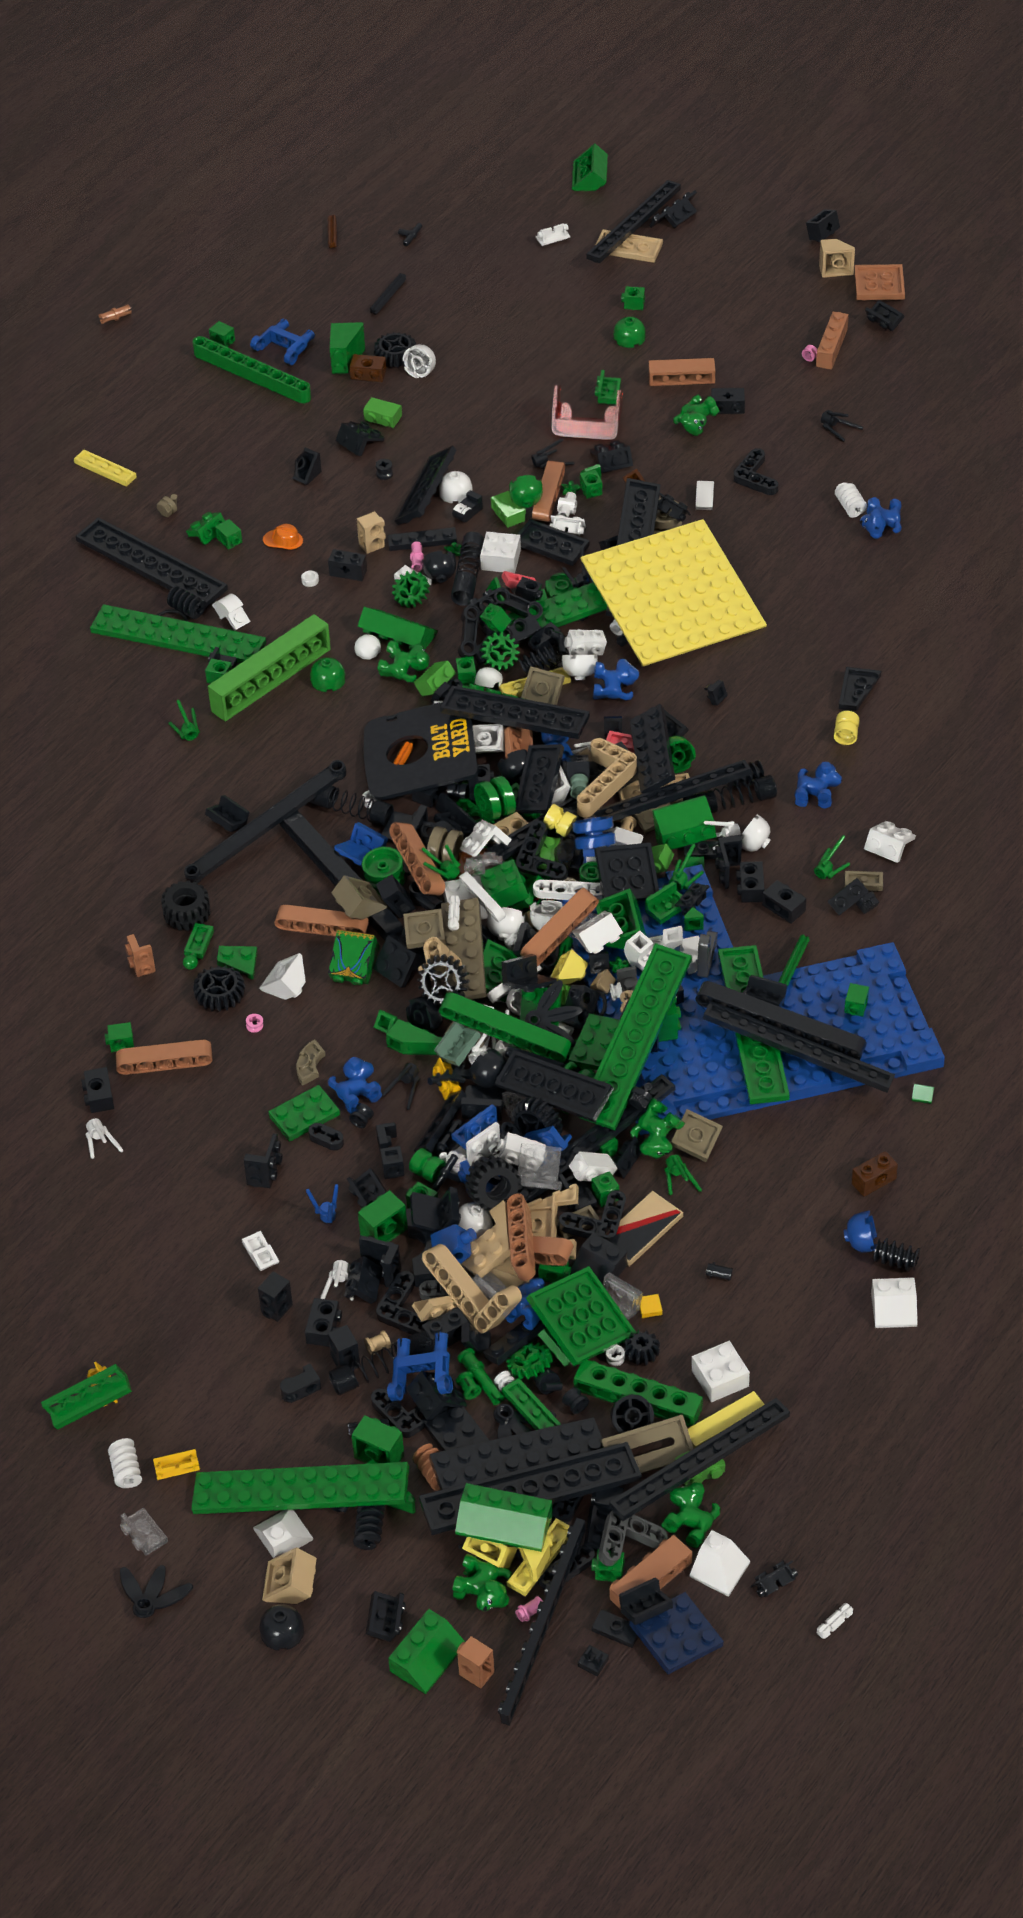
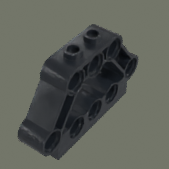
[458,587,543,666]

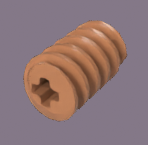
[413,1443,440,1491]

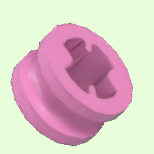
[802,345,817,362]
[246,1014,263,1032]

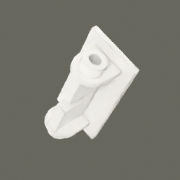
[536,223,570,246]
[550,515,586,536]

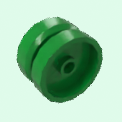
[474,776,516,822]
[362,847,406,894]

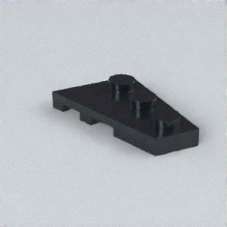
[839,667,882,711]

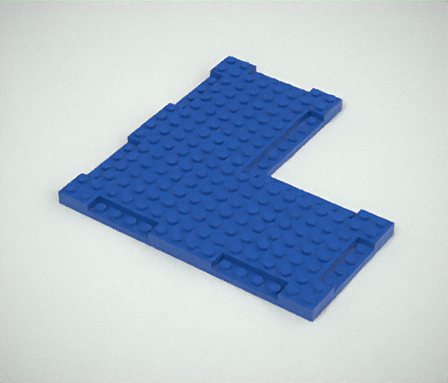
[557,864,945,1135]

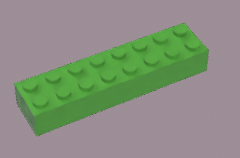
[208,614,331,722]

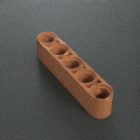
[532,460,565,522]
[389,822,445,896]
[520,888,599,966]
[275,905,369,936]
[116,1040,212,1075]
[507,1193,536,1281]
[533,1236,574,1266]

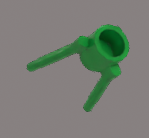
[169,700,200,741]
[814,835,850,879]
[669,844,704,891]
[422,845,460,880]
[664,1155,702,1195]

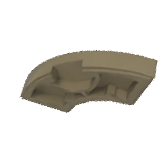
[296,1039,326,1086]

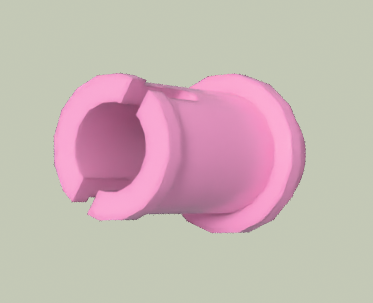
[515,1596,543,1622]

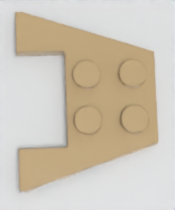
[527,1184,579,1260]
[461,1200,510,1279]

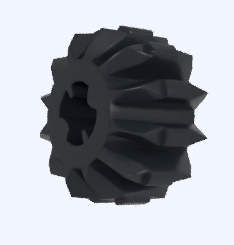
[625,1329,660,1366]

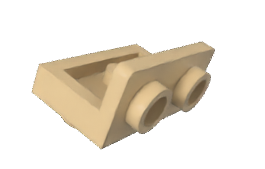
[412,1296,458,1322]

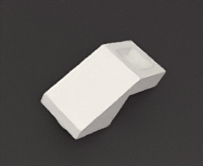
[602,827,644,847]

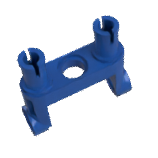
[250,319,315,365]
[387,1332,453,1401]

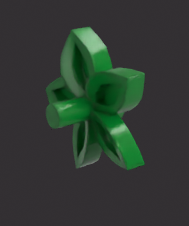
[561,480,581,495]
[444,542,461,556]
[609,956,630,974]

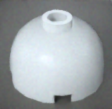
[402,344,436,378]
[439,471,473,503]
[562,655,598,680]
[741,814,770,852]
[530,900,563,930]
[487,907,526,941]
[459,1202,493,1243]

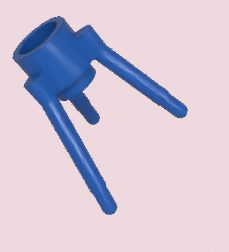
[306,1184,339,1223]

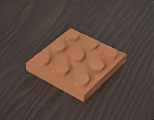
[854,264,905,301]

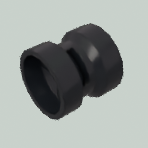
[447,783,469,800]

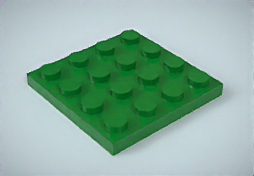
[526,1266,637,1366]

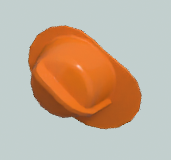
[263,524,303,550]

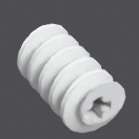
[835,483,867,518]
[108,1438,142,1488]

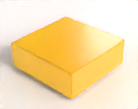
[638,1294,662,1318]

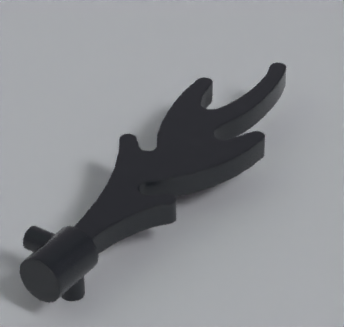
[427,1063,472,1087]

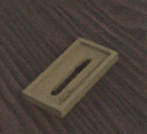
[600,1415,694,1473]

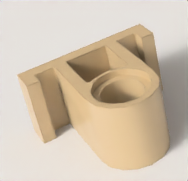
[418,937,462,981]

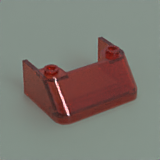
[551,385,623,440]

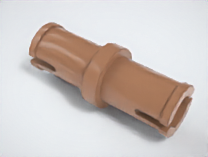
[99,304,132,324]

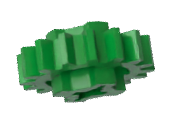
[392,570,430,608]
[480,632,520,671]
[507,1342,553,1379]

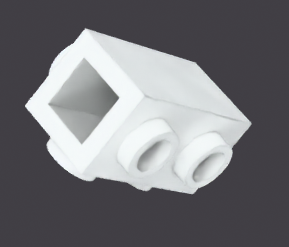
[564,629,607,655]
[497,1132,546,1171]
[569,1152,617,1181]

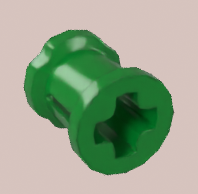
[455,1371,482,1400]

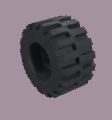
[161,881,211,931]
[465,1156,521,1211]

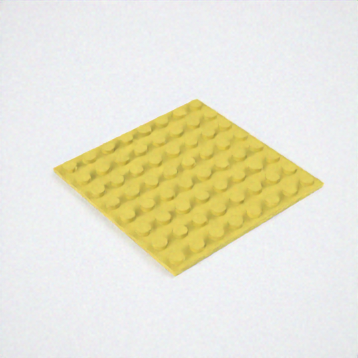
[580,519,767,667]

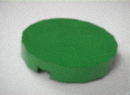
[545,573,577,598]

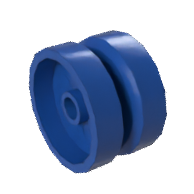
[572,816,616,849]

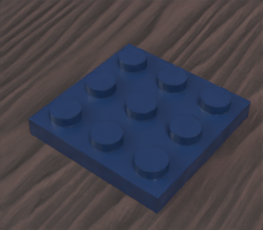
[629,1592,724,1675]

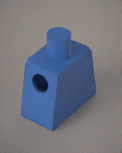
[431,1224,477,1264]

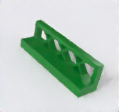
[41,1364,132,1430]

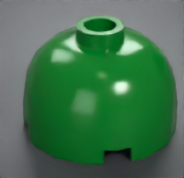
[613,317,646,348]
[509,475,543,508]
[310,657,345,692]
[669,735,696,773]

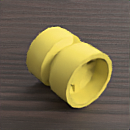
[834,711,859,745]
[543,804,577,837]

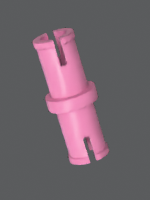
[410,542,424,572]

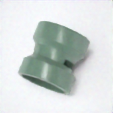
[570,774,588,799]

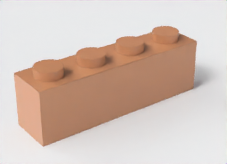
[816,311,849,369]
[649,358,715,386]
[610,1535,692,1610]

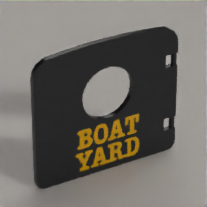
[364,702,478,800]

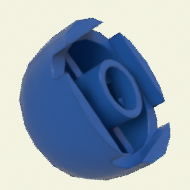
[844,1210,877,1252]

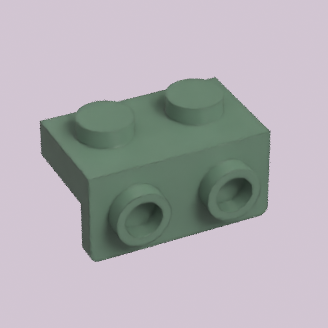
[434,1021,481,1066]

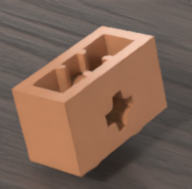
[457,1636,494,1689]

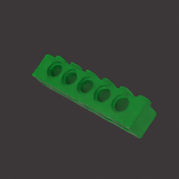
[574,1360,703,1428]

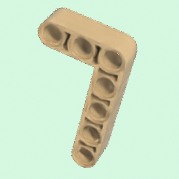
[577,738,637,818]
[422,1244,522,1333]

